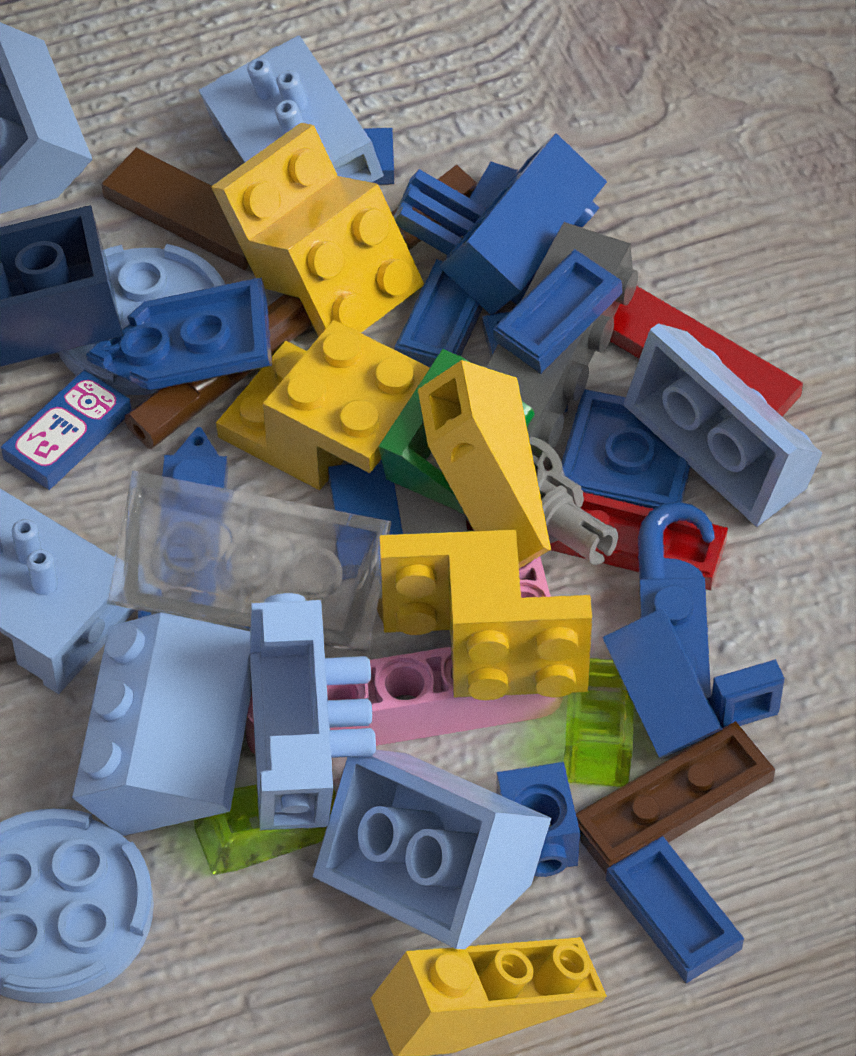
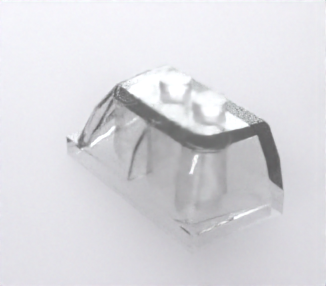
[106,470,391,653]

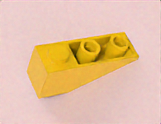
[418,360,551,569]
[371,937,607,1056]

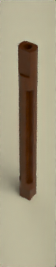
[124,164,477,449]

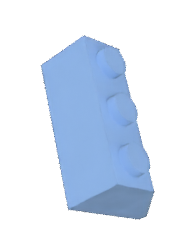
[0,22,92,214]
[623,323,823,527]
[72,612,252,836]
[313,750,551,949]

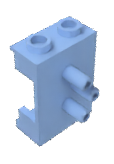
[199,35,384,182]
[0,489,140,694]
[250,593,376,830]

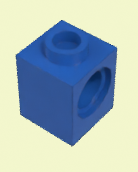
[496,762,580,877]

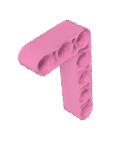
[245,557,564,755]

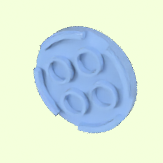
[58,244,226,395]
[0,808,154,1003]

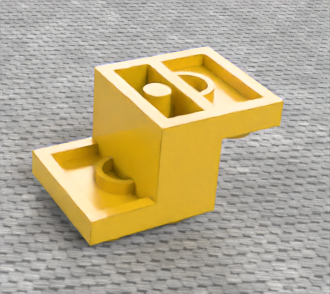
[211,123,424,337]
[216,320,430,491]
[380,530,592,701]

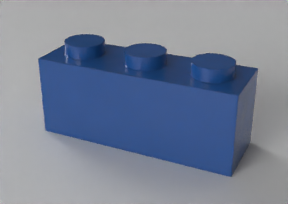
[439,133,607,315]

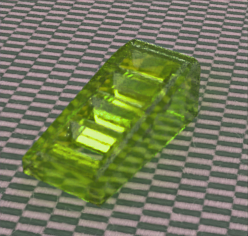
[563,658,634,787]
[194,784,336,875]

